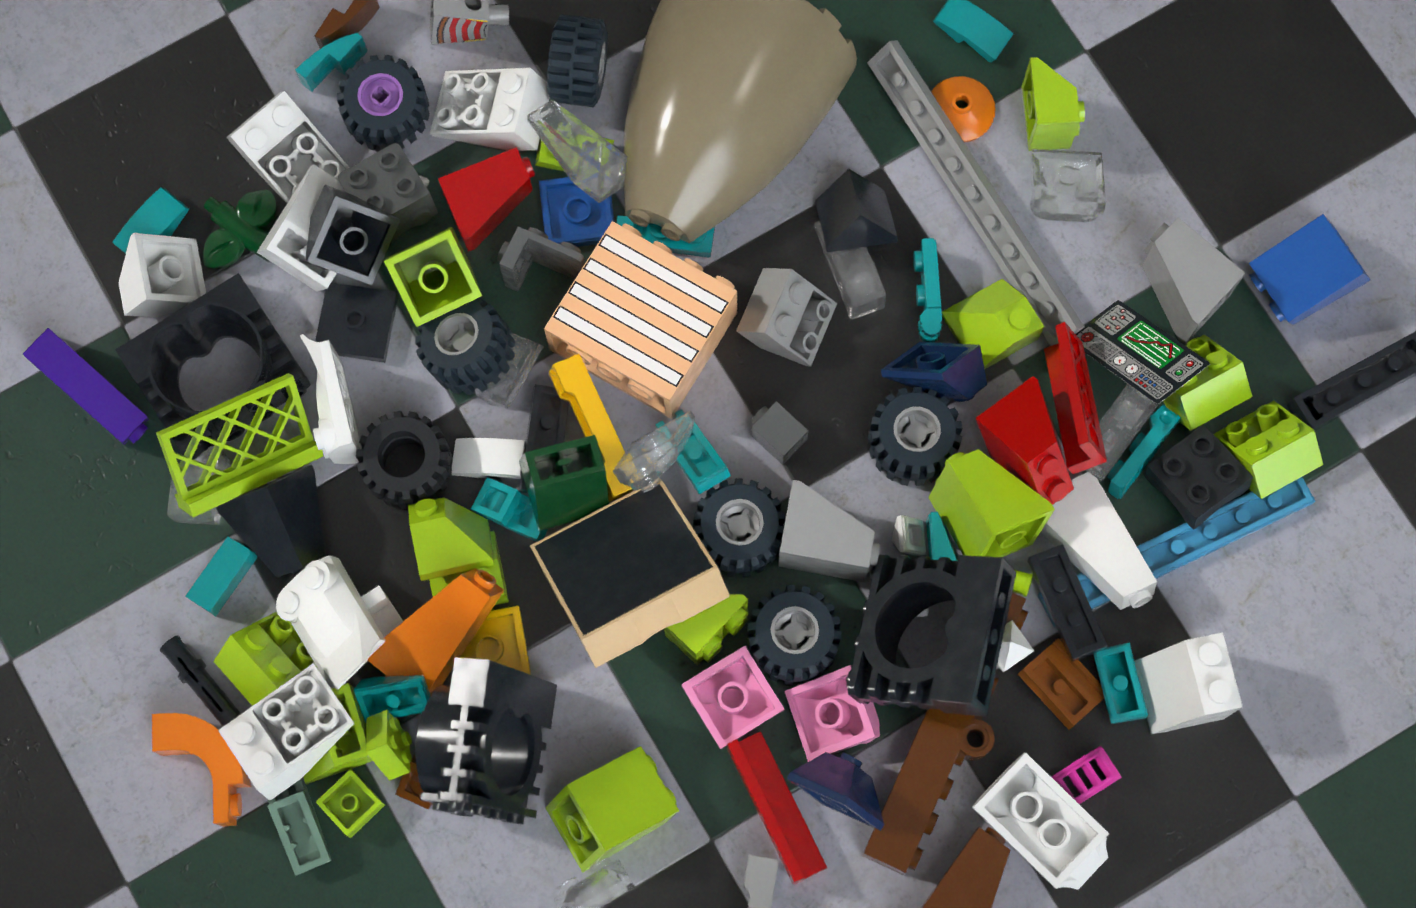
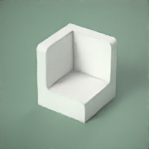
[361,586,403,637]

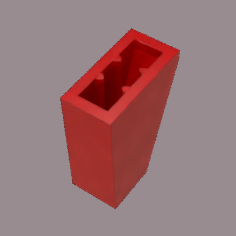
[438,147,535,252]

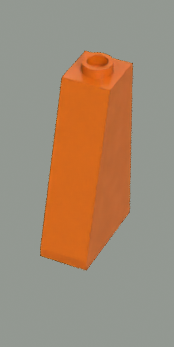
[368,568,504,696]

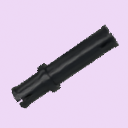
[160,635,241,727]

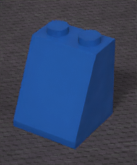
[1249,214,1371,325]

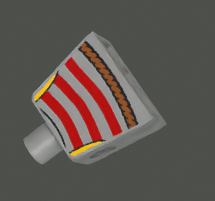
[430,0,509,44]

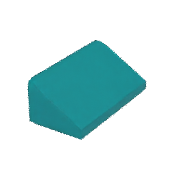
[185,536,258,617]
[1093,642,1148,724]

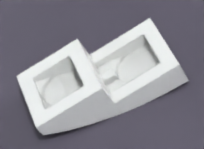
[451,438,526,479]

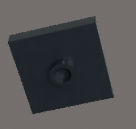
[315,283,399,363]

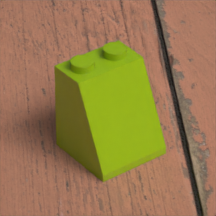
[384,227,482,327]
[928,449,1055,557]
[545,746,679,873]

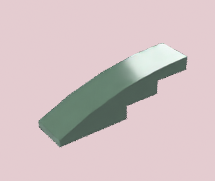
[267,777,332,876]

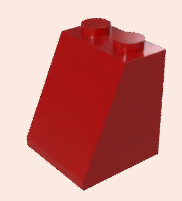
[975,376,1074,505]

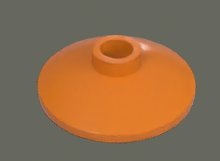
[931,76,996,142]

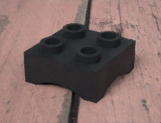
[1145,424,1253,530]

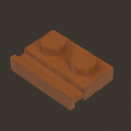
[1018,638,1104,730]

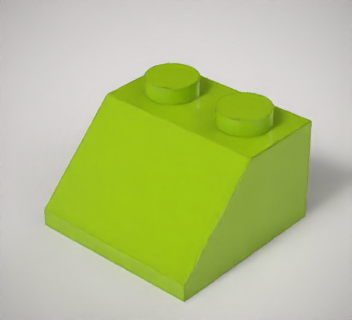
[1022,57,1085,151]

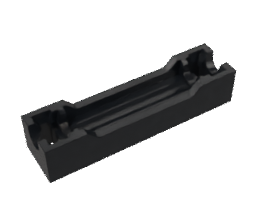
[1287,331,1416,431]

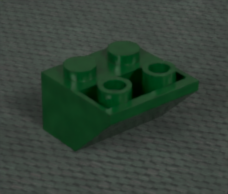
[519,435,609,531]

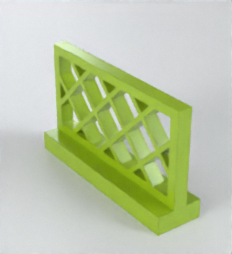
[156,373,324,518]

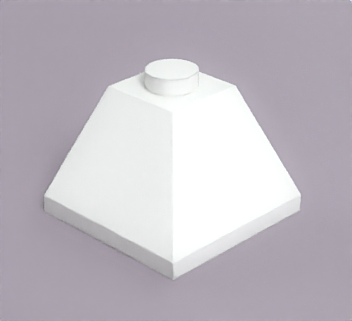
[118,233,206,318]

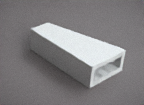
[1041,470,1157,610]

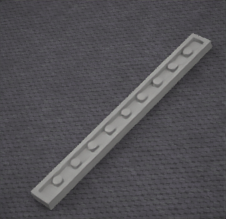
[867,40,1084,346]

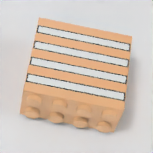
[544,221,737,419]

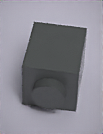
[751,401,808,465]

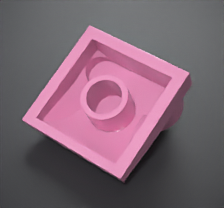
[681,646,785,749]
[784,665,880,762]

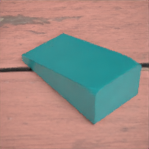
[354,675,431,723]

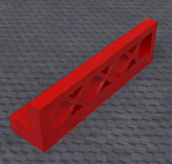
[1044,322,1107,474]
[727,731,827,885]

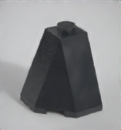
[216,464,325,577]

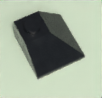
[305,185,400,285]

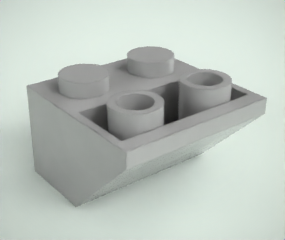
[736,268,837,366]

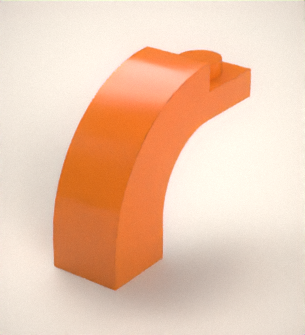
[152,713,251,827]

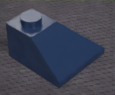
[881,342,987,402]
[787,752,884,831]

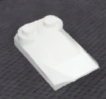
[300,334,362,464]
[276,555,386,690]
[972,753,1109,890]

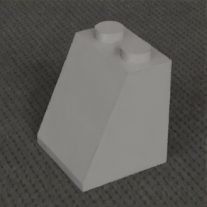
[1142,217,1245,345]
[778,480,880,582]

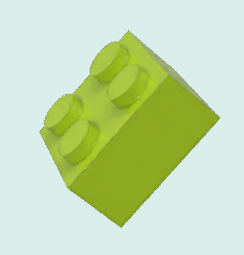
[366,710,412,781]
[316,769,385,838]

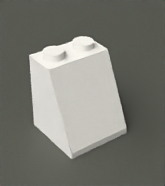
[1134,632,1243,735]

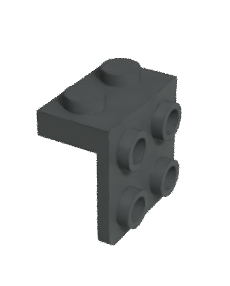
[338,143,438,242]
[497,226,585,292]

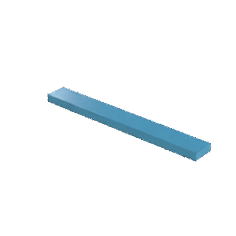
[1037,477,1316,628]

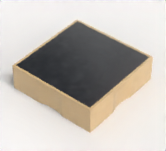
[530,477,730,668]

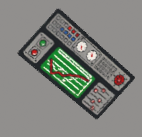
[1076,300,1210,404]

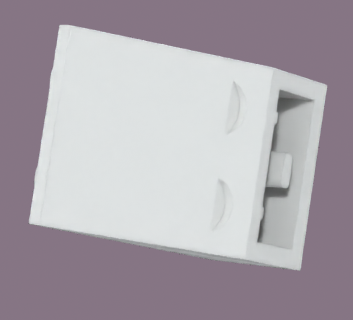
[430,68,550,151]
[226,91,350,203]
[257,164,345,292]
[218,663,354,800]

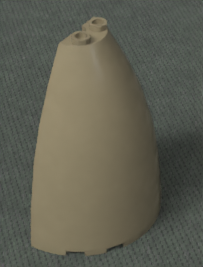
[623,0,857,243]

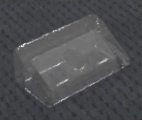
[474,333,543,408]

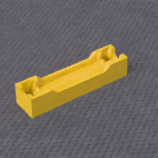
[548,353,640,502]

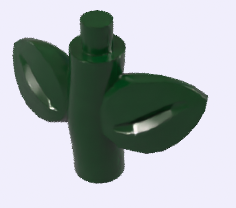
[203,190,276,269]

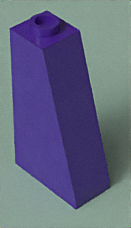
[23,328,149,445]

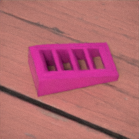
[1051,746,1121,804]

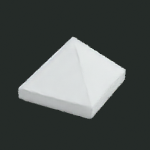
[891,515,926,556]
[997,620,1034,672]

